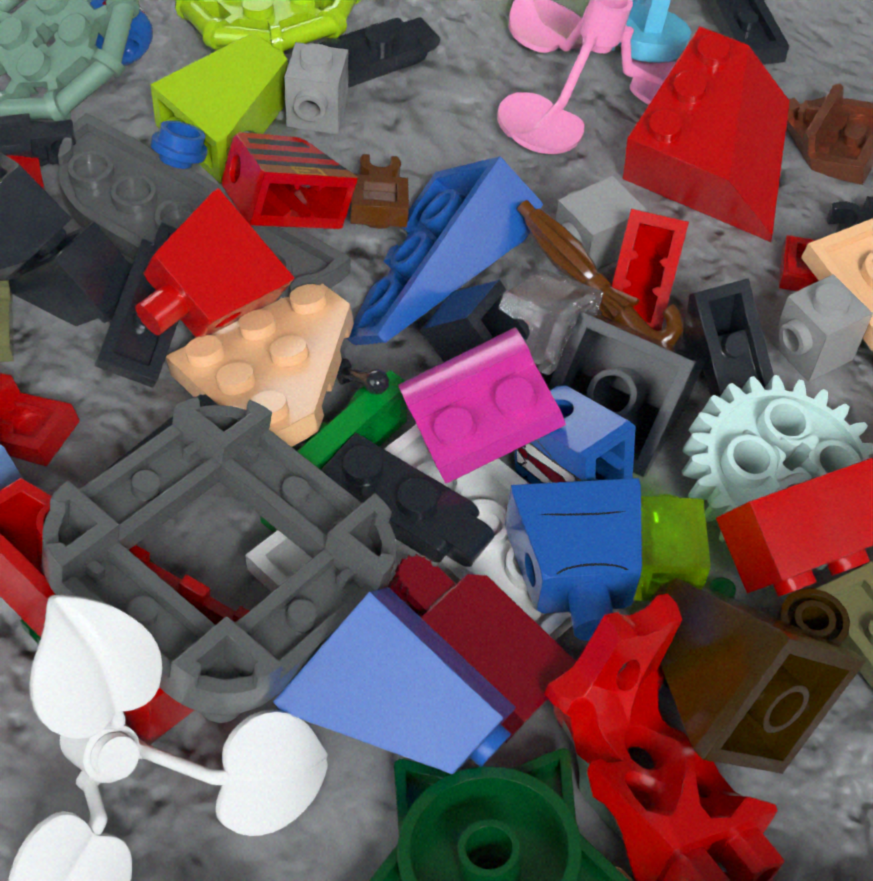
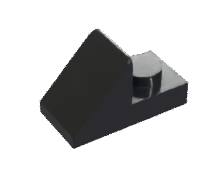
[680,278,774,398]

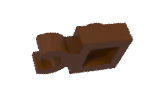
[350,154,409,229]

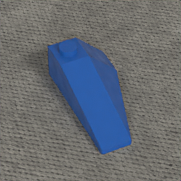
[347,156,543,345]

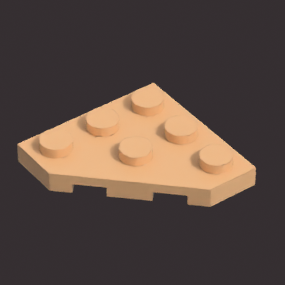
[166,284,354,447]

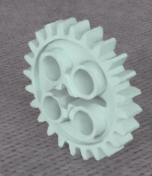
[682,375,873,570]

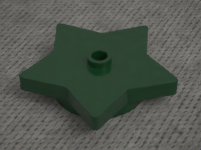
[369,748,629,881]

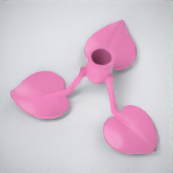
[497,0,676,154]

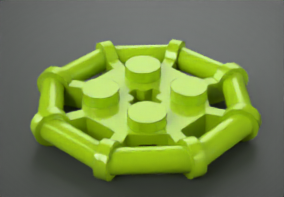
[175,0,361,54]

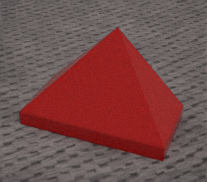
[612,209,689,331]

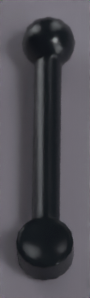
[337,358,389,395]

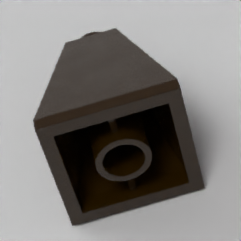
[651,577,866,774]

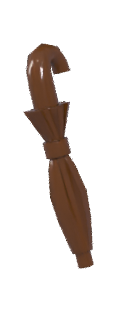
[517,200,684,346]

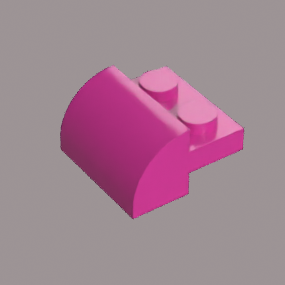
[398,327,566,484]

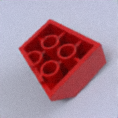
[623,26,790,242]

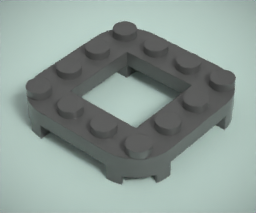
[42,397,396,723]

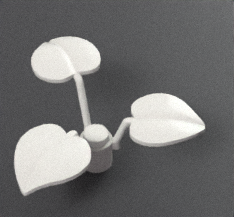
[8,595,328,881]

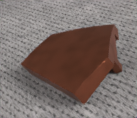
[787,83,873,185]

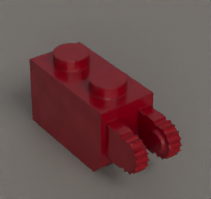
[387,554,576,743]

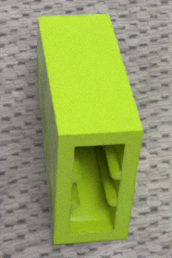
[150,32,289,184]

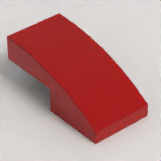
[0,373,80,467]

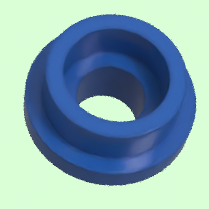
[150,120,208,169]

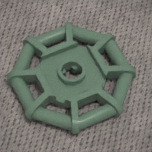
[0,0,140,121]

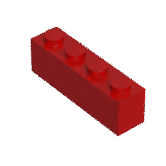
[716,457,873,597]

